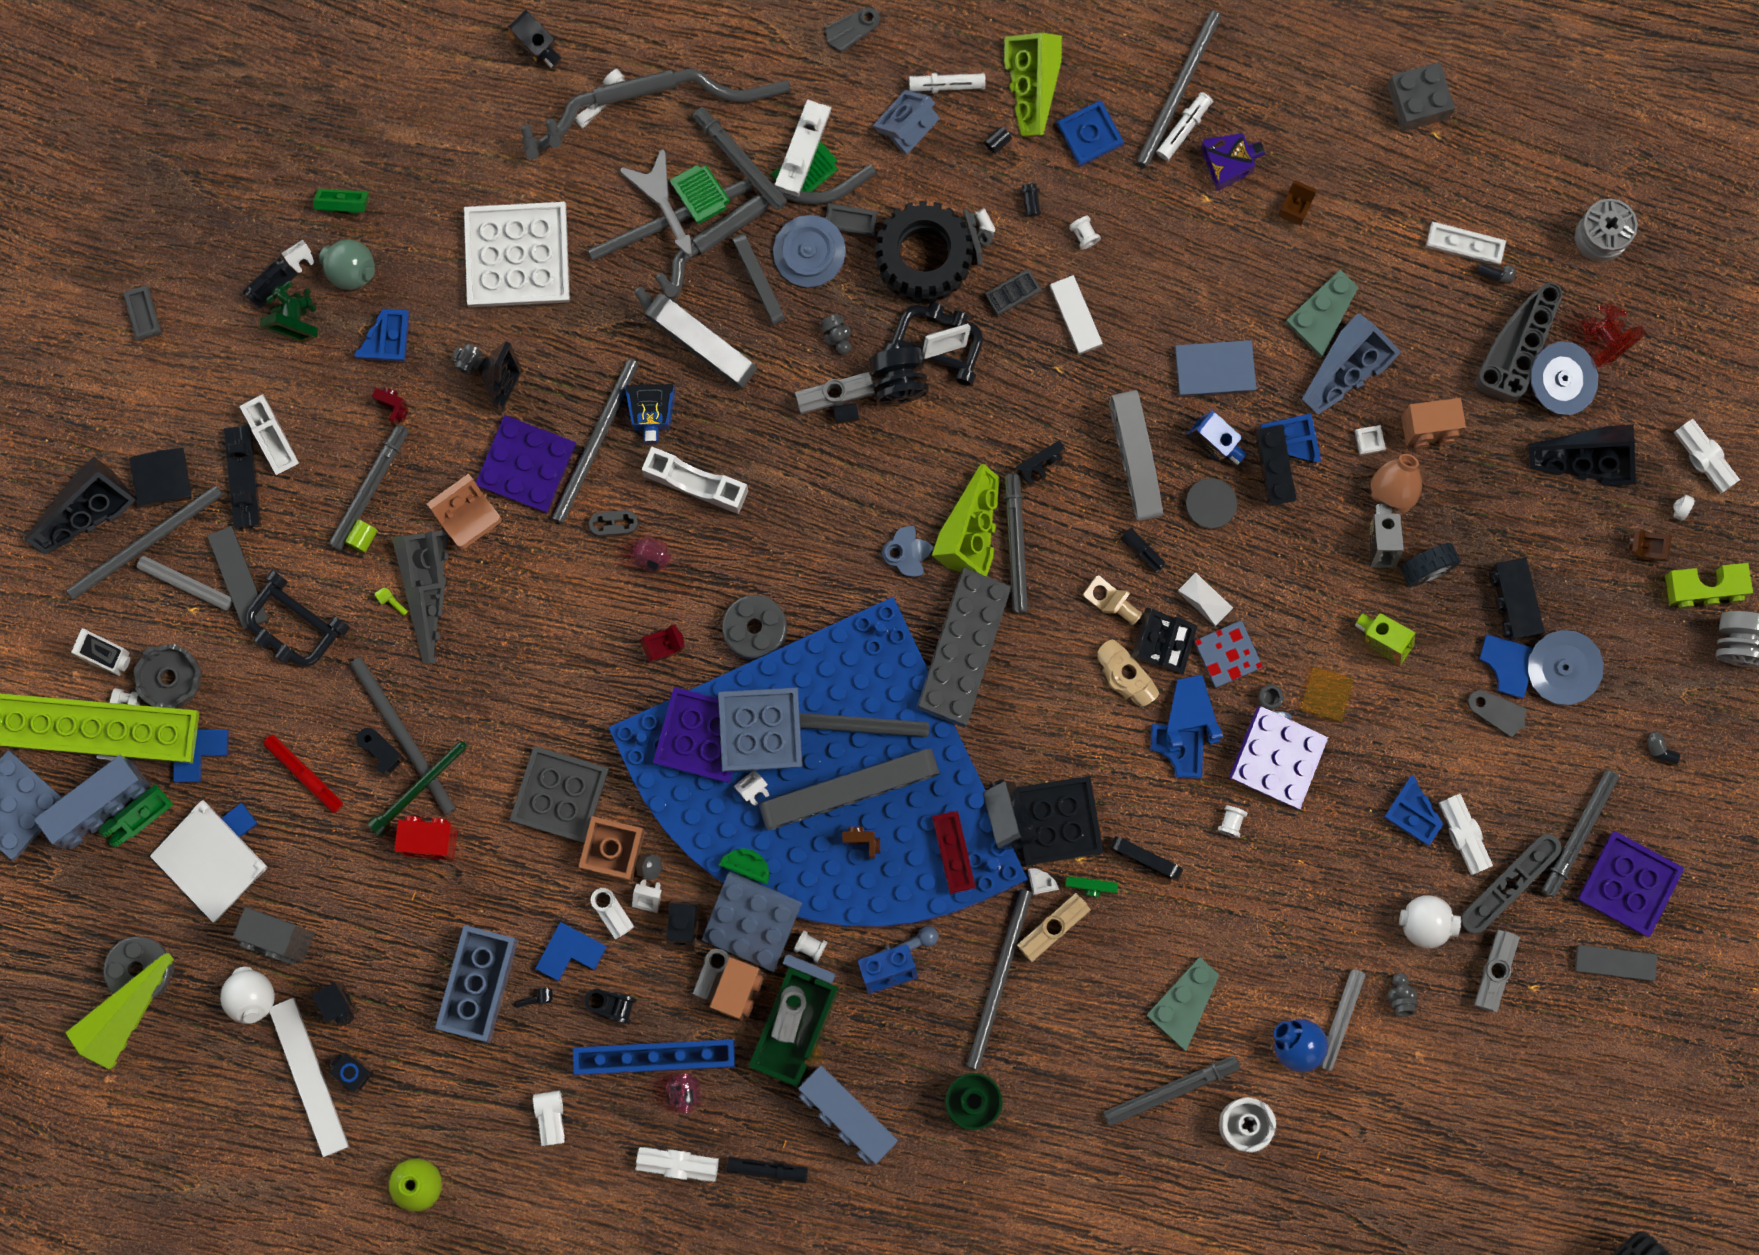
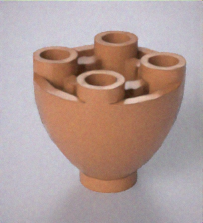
[1371,454,1422,512]

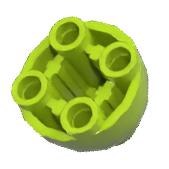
[389,1158,442,1212]

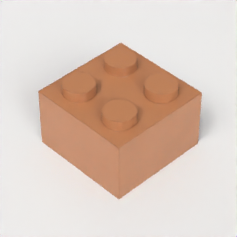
[1401,398,1466,449]
[579,816,645,882]
[710,957,764,1021]

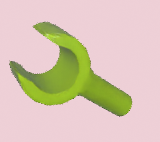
[375,588,408,616]

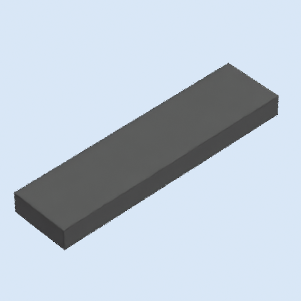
[207,526,269,631]

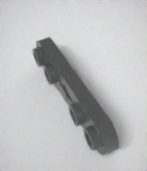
[1461,834,1561,934]

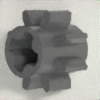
[452,344,484,376]

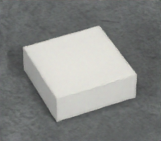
[1354,425,1386,456]

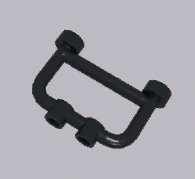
[883,302,983,386]
[245,570,350,667]

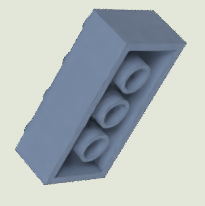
[34,755,151,849]
[435,925,519,1043]
[798,1065,898,1164]

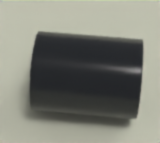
[984,126,1012,155]
[833,403,859,424]

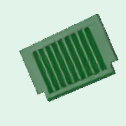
[770,141,839,192]
[669,165,730,224]

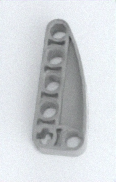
[1109,390,1163,522]

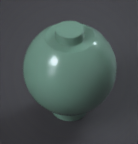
[319,239,375,290]

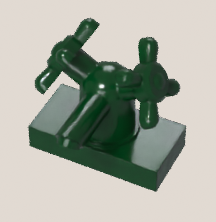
[260,281,318,343]

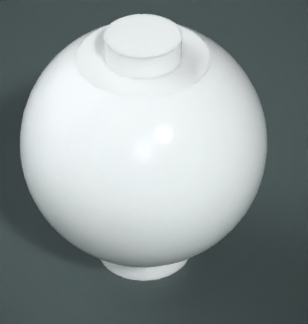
[1399,895,1461,948]
[220,967,274,1023]

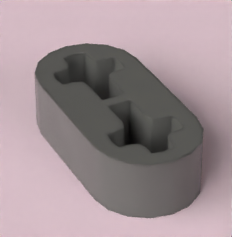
[589,510,639,537]

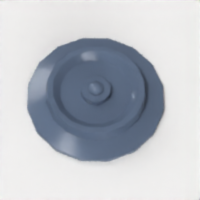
[773,215,846,288]
[1531,341,1598,415]
[1528,630,1604,705]

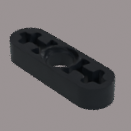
[1109,836,1184,882]

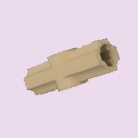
[1016,893,1091,963]

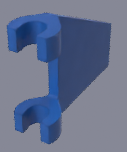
[1166,675,1223,753]

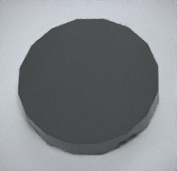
[1185,478,1237,529]

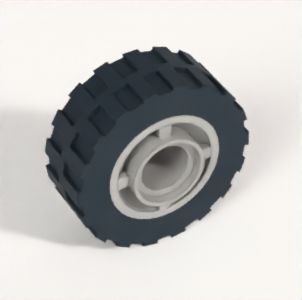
[1400,543,1461,587]

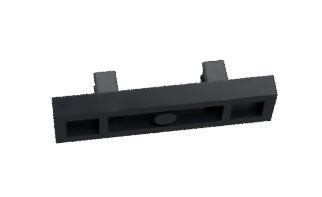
[224,425,261,530]

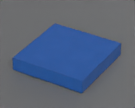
[1056,100,1124,167]

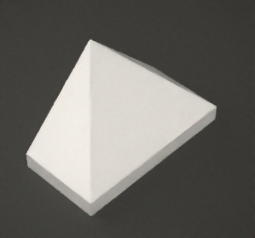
[922,324,970,359]
[1177,573,1233,626]

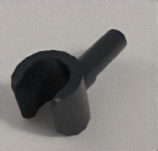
[516,988,553,1008]

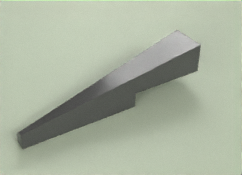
[392,530,450,664]

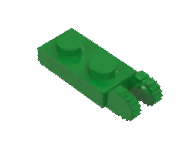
[99,784,173,848]

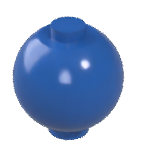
[1274,1019,1328,1073]

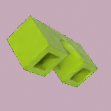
[1665,563,1753,609]

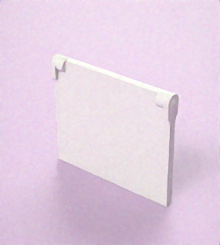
[150,800,268,923]

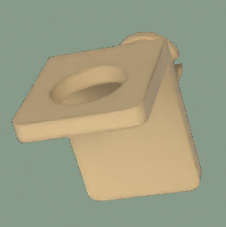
[1083,576,1142,625]

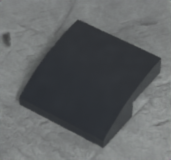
[129,448,192,508]
[1131,608,1198,674]

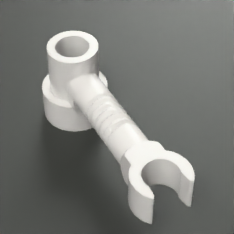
[575,69,625,128]

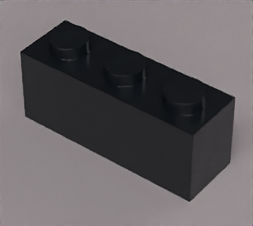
[1254,424,1297,506]
[1489,557,1545,642]

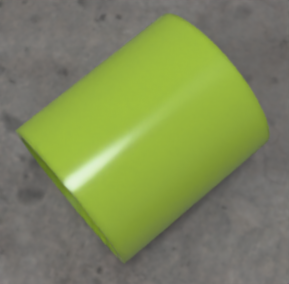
[345,519,378,553]

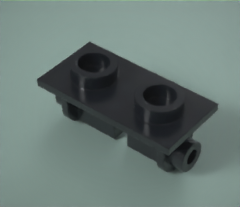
[242,257,297,309]

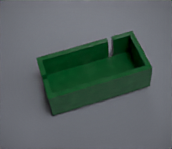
[748,967,840,1088]

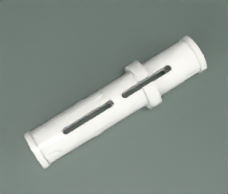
[909,73,985,93]
[1156,92,1213,161]

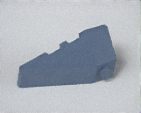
[1302,313,1401,415]

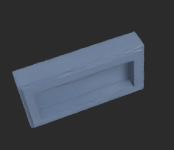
[783,954,836,984]

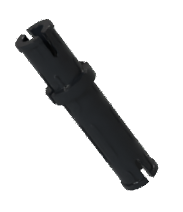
[727,1156,808,1184]

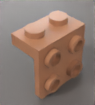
[426,474,502,549]

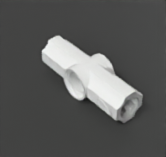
[1674,419,1740,494]
[1439,794,1493,875]
[636,1147,719,1182]

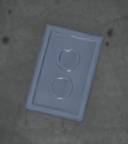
[1175,340,1256,397]

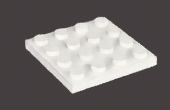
[464,202,570,307]

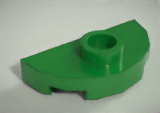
[718,848,770,885]
[1065,876,1118,898]

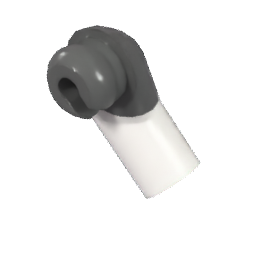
[974,208,995,247]

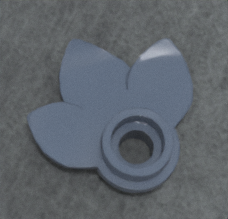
[882,526,933,577]

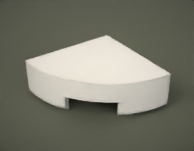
[1028,869,1059,895]

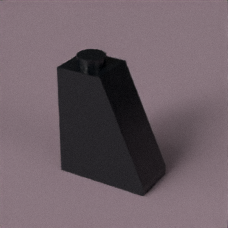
[983,779,1039,850]

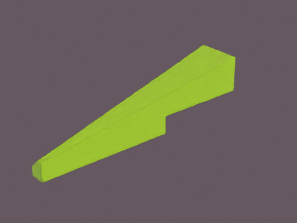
[66,953,174,1069]

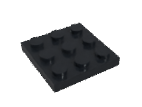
[1017,776,1103,866]

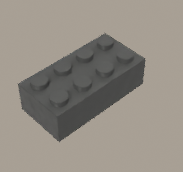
[233,907,315,965]

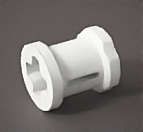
[1069,216,1101,250]
[1217,805,1248,838]
[794,930,828,963]

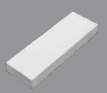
[1425,222,1506,267]
[1050,275,1103,355]

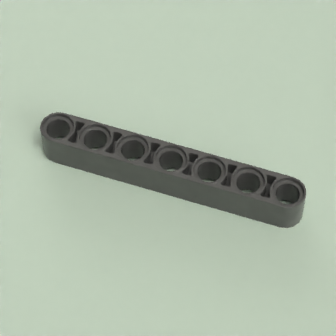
[759,749,940,831]

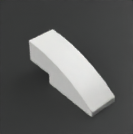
[239,394,299,475]

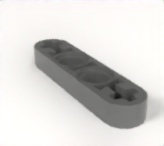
[732,233,785,326]

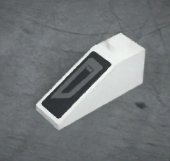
[71,629,130,676]

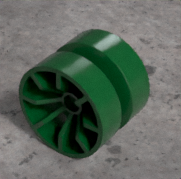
[945,1073,1002,1130]

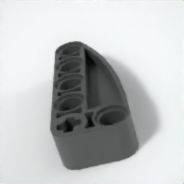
[1475,283,1562,403]

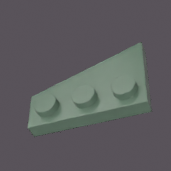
[1285,269,1358,358]
[1146,957,1219,1052]

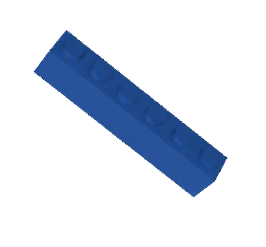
[573,1039,736,1075]

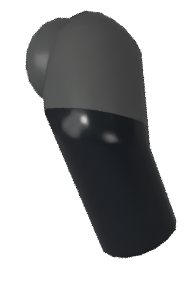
[1477,263,1517,283]
[1647,732,1680,765]

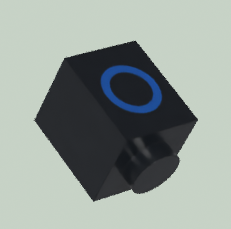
[329,1052,374,1094]

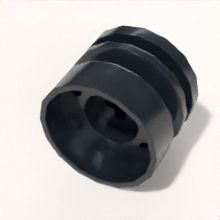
[869,347,929,405]

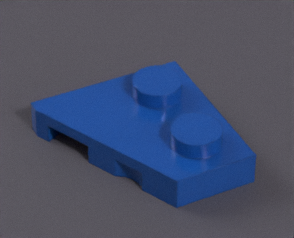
[355,309,410,362]
[1260,413,1321,462]
[1383,775,1443,847]

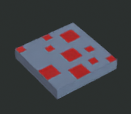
[1194,620,1263,689]

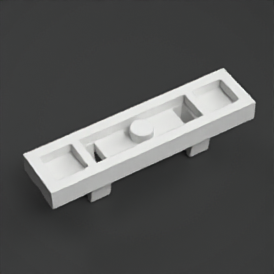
[775,100,831,197]

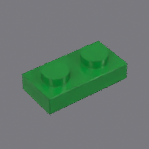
[313,189,369,214]

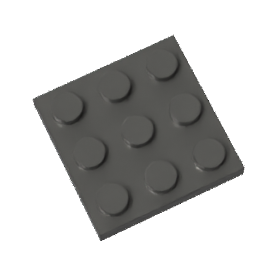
[510,746,609,844]

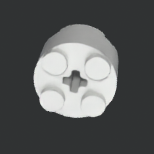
[1219,1098,1276,1152]

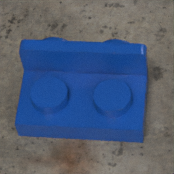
[858,944,918,995]

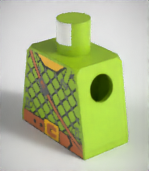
[1355,613,1415,666]

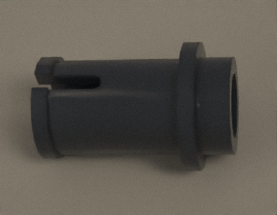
[1020,183,1041,217]

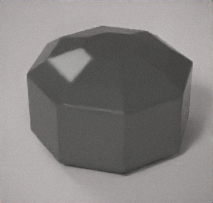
[1257,684,1284,711]
[636,853,663,880]

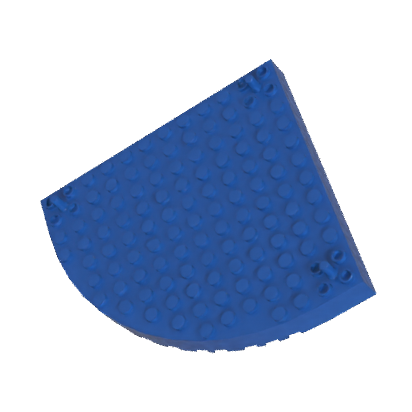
[609,597,1028,929]

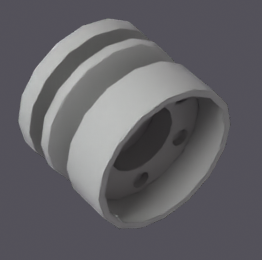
[1574,198,1638,263]
[1715,611,1759,667]

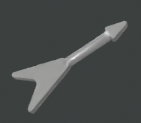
[620,150,692,257]

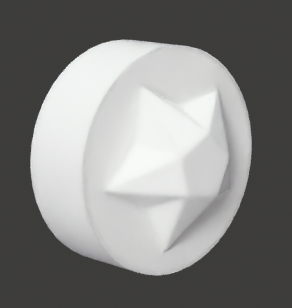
[1673,494,1695,521]

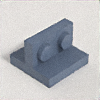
[873,90,940,154]

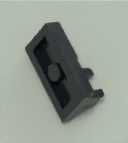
[1015,440,1065,487]

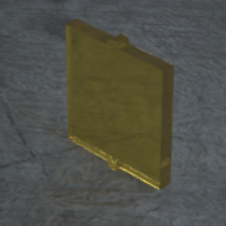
[1300,666,1354,722]

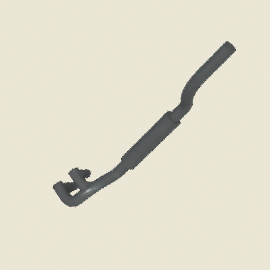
[521,69,791,160]
[634,164,877,312]

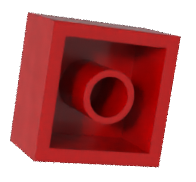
[395,816,458,861]

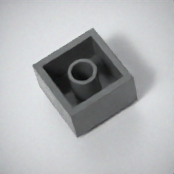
[1387,62,1455,131]

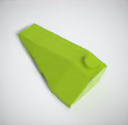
[1004,33,1062,136]
[932,464,1000,576]

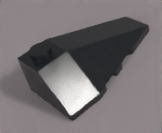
[480,341,523,415]
[1529,425,1636,486]
[25,457,136,555]

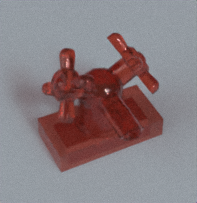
[1581,303,1647,367]

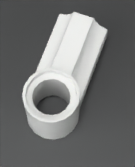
[591,888,634,940]
[533,1090,565,1146]

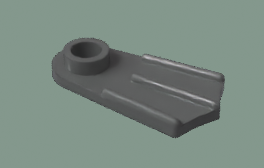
[825,7,880,53]
[963,209,983,265]
[1468,690,1526,737]

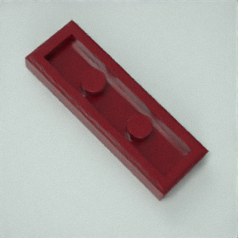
[932,811,976,894]

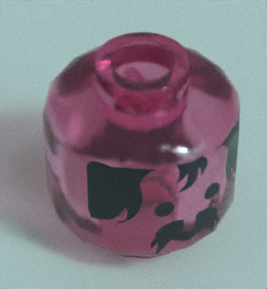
[631,535,671,573]
[665,1073,701,1113]

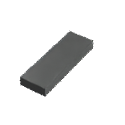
[1574,945,1657,981]

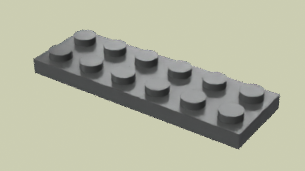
[916,568,1011,728]

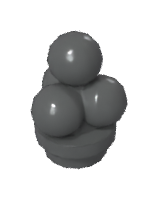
[820,313,851,355]
[1387,973,1418,1017]

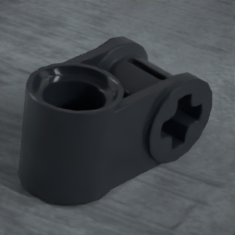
[584,989,637,1025]

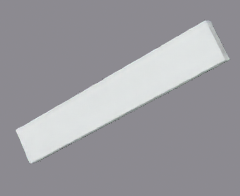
[270,998,349,1157]

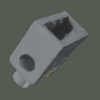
[1369,503,1404,568]

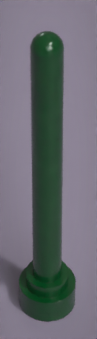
[367,741,467,837]

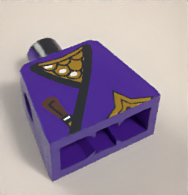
[1201,133,1265,191]

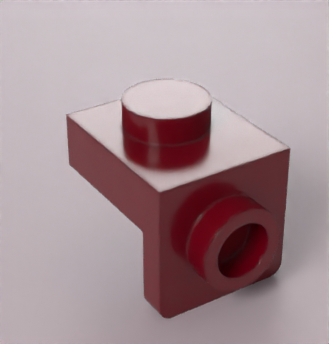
[371,387,408,427]
[640,624,685,663]

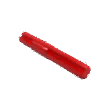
[263,734,343,813]

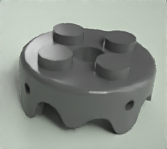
[722,595,787,660]
[134,644,202,709]
[103,936,174,998]

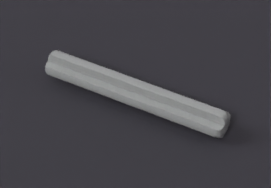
[137,556,232,610]
[1319,969,1365,1071]

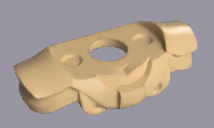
[1097,639,1159,707]

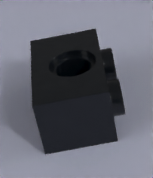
[311,981,359,1027]

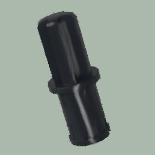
[1120,527,1166,573]

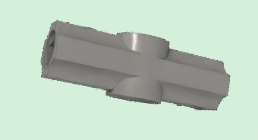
[795,372,875,415]
[1474,930,1520,1013]

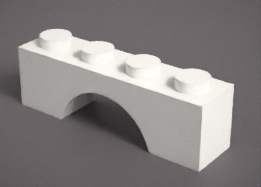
[642,447,748,514]

